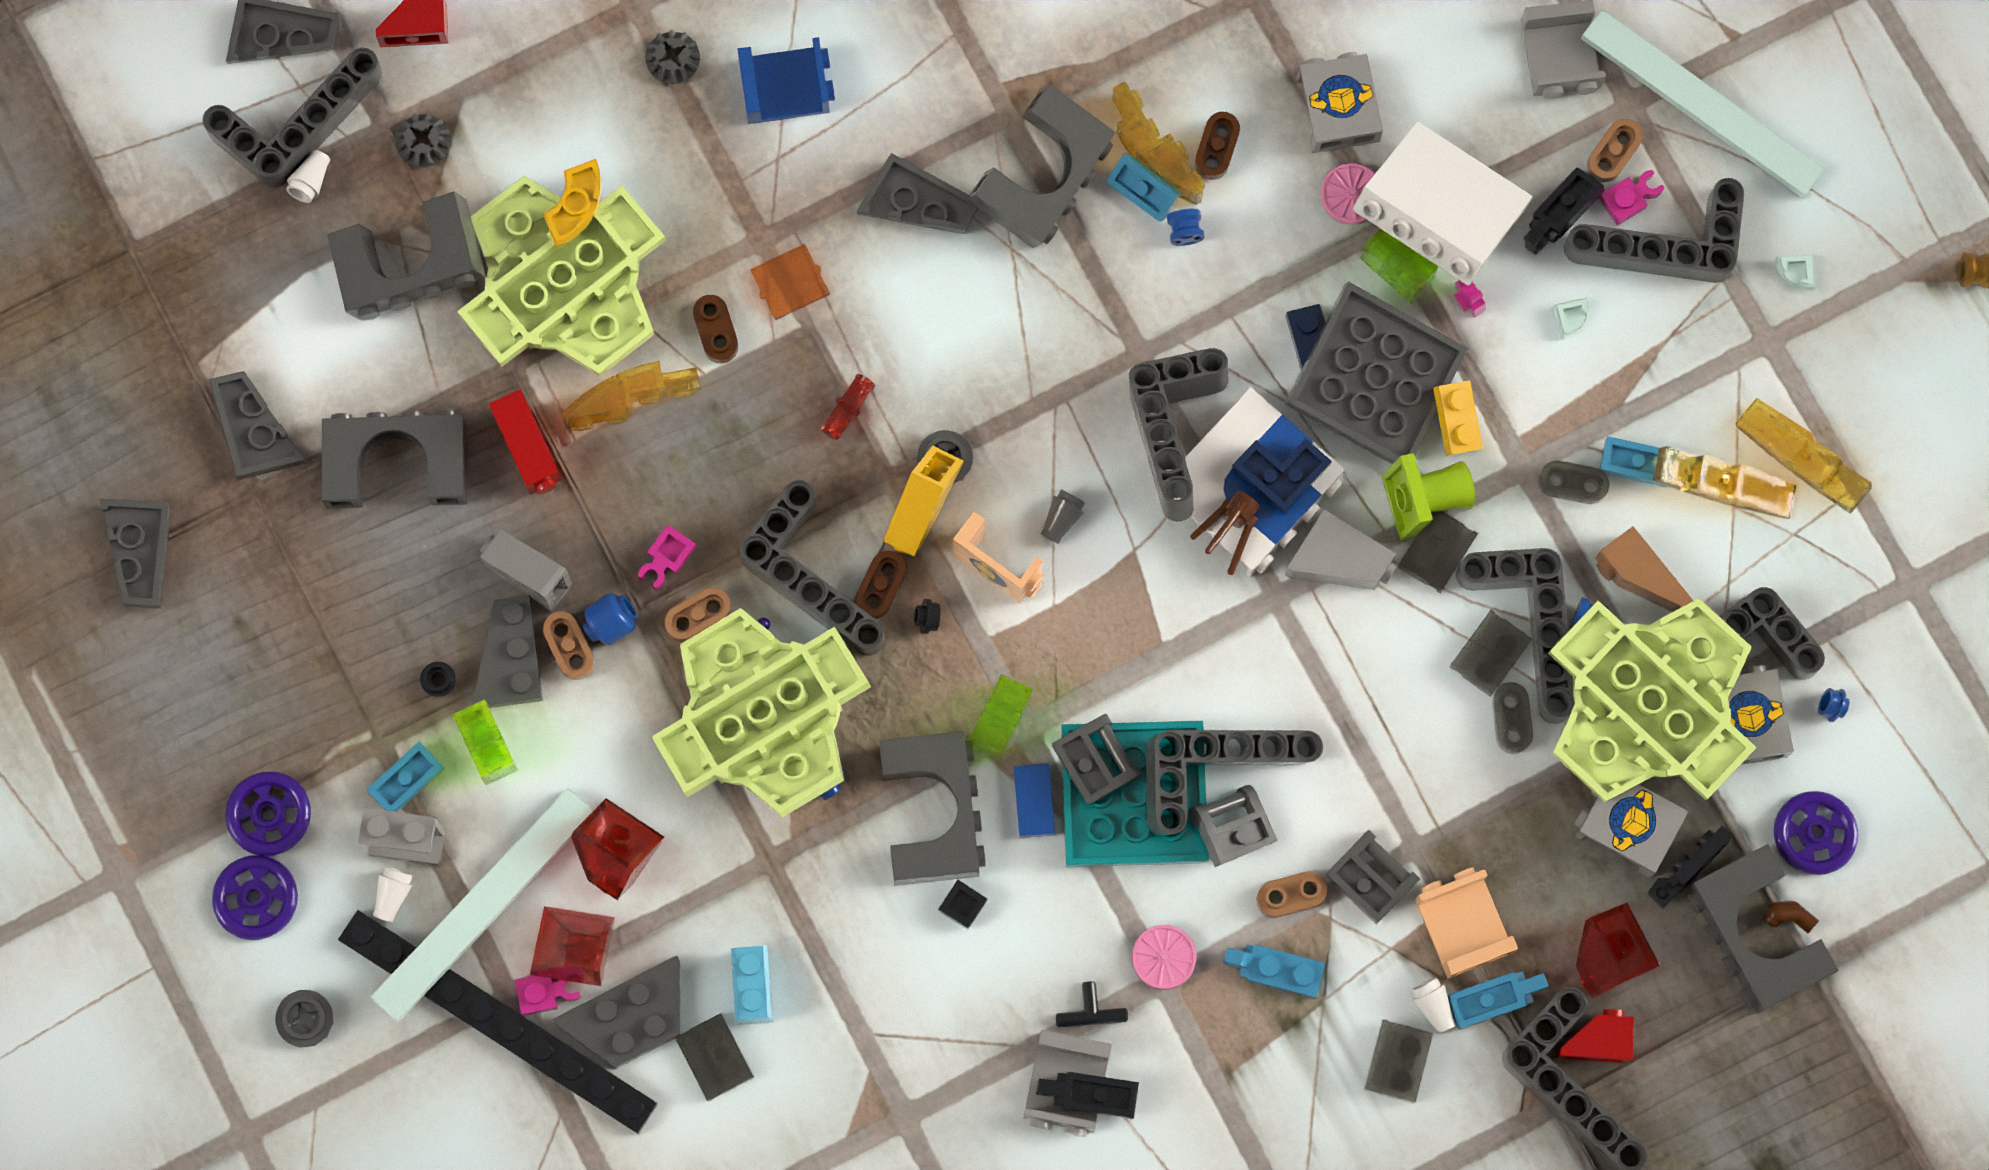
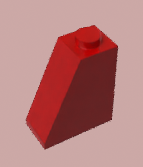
[488,389,561,495]

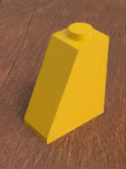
[883,446,964,556]

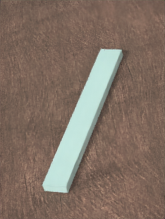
[1581,9,1825,198]
[371,788,595,1023]

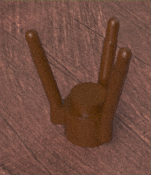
[1190,491,1260,575]

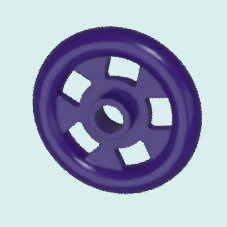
[225,771,311,856]
[1773,791,1858,875]
[212,855,298,940]

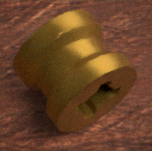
[1959,252,1989,288]

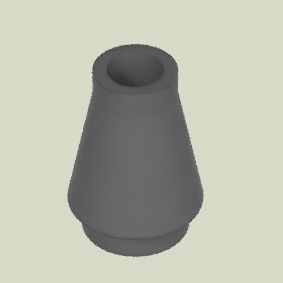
[1040,489,1085,544]

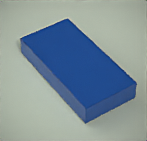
[1013,764,1055,838]

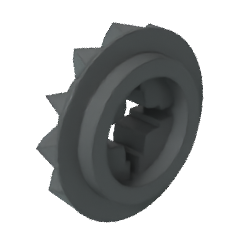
[645,29,700,84]
[395,112,450,167]
[917,430,973,483]
[275,990,334,1048]

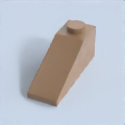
[1595,526,1693,612]

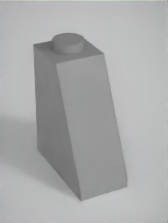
[1285,509,1397,590]
[480,530,572,612]

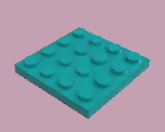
[1061,721,1209,867]

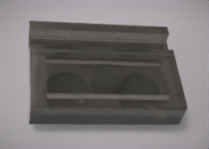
[1397,511,1478,594]
[1449,609,1532,697]
[675,1013,754,1102]
[1363,1019,1433,1104]

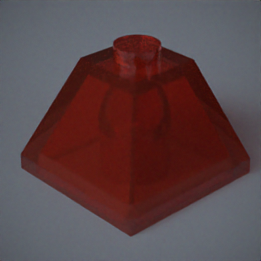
[571,798,664,901]
[1576,902,1660,999]
[530,906,615,986]

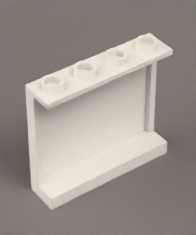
[1352,121,1533,286]

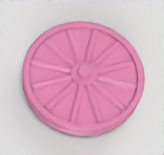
[1321,163,1375,224]
[1132,925,1197,990]

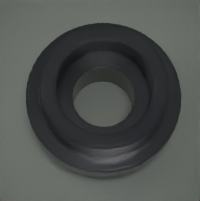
[914,599,940,634]
[420,662,456,697]

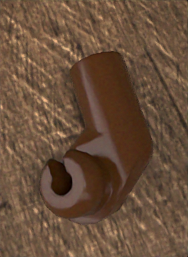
[1764,901,1819,934]

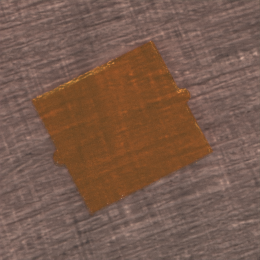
[750,244,830,321]

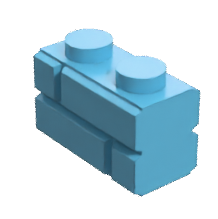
[731,946,773,1025]

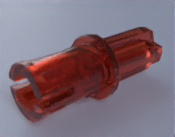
[822,374,875,440]

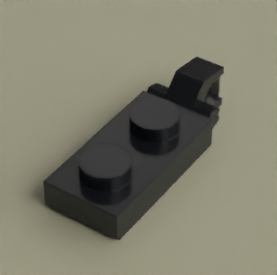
[1523,167,1605,255]
[1647,826,1731,909]
[1036,1072,1139,1119]

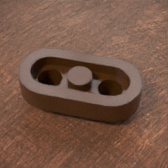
[1195,112,1240,180]
[693,295,738,364]
[856,551,906,619]

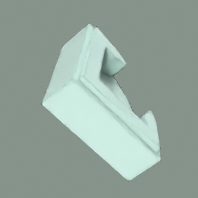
[1775,254,1815,290]
[1553,297,1589,340]

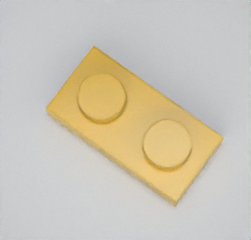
[1433,380,1483,456]

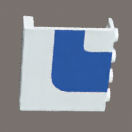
[1156,387,1345,578]

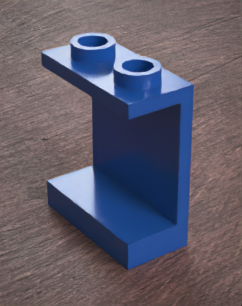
[737,37,835,124]

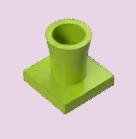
[1381,453,1475,541]

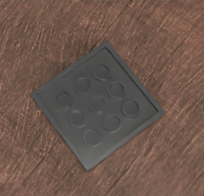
[1285,281,1468,464]

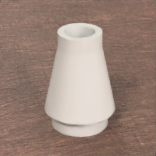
[286,150,330,203]
[373,867,413,922]
[1411,977,1457,1034]

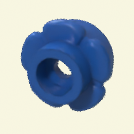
[1818,688,1850,722]

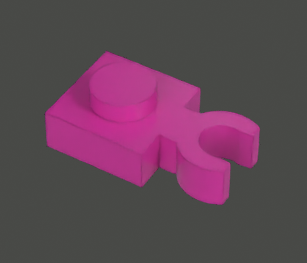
[1599,170,1664,226]
[1453,280,1486,318]
[638,524,697,591]
[515,972,582,1016]

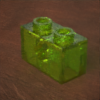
[1359,228,1439,303]
[970,674,1033,760]
[452,699,518,785]

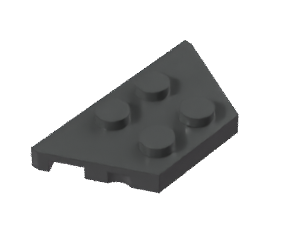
[553,956,680,1069]

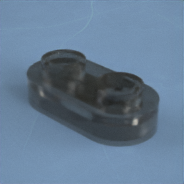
[1538,460,1610,504]
[1492,682,1533,754]

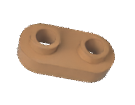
[1587,119,1642,183]
[665,587,731,642]
[543,611,594,680]
[1256,871,1327,918]

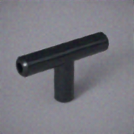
[1056,981,1128,1028]

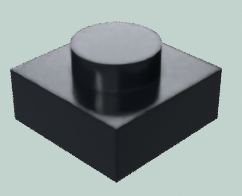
[938,880,988,930]

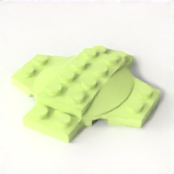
[457,175,666,377]
[1548,598,1757,803]
[652,608,871,818]

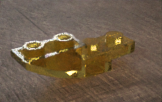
[1112,82,1205,205]
[562,361,701,431]

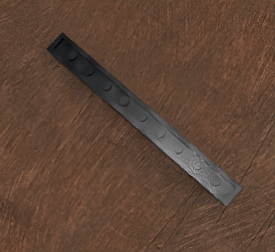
[338,910,658,1135]

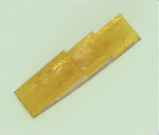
[1735,398,1872,514]
[1653,446,1797,519]

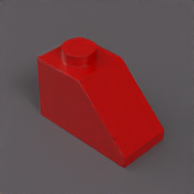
[375,0,449,48]
[1555,1009,1634,1064]

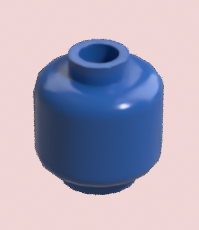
[583,593,638,646]

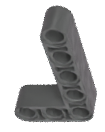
[202,47,382,188]
[1564,178,1744,283]
[1129,348,1228,522]
[740,480,884,656]
[1456,548,1575,724]
[1719,587,1825,680]
[1145,730,1323,836]
[1502,987,1647,1170]

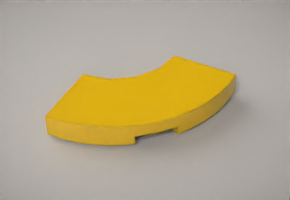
[543,159,601,248]

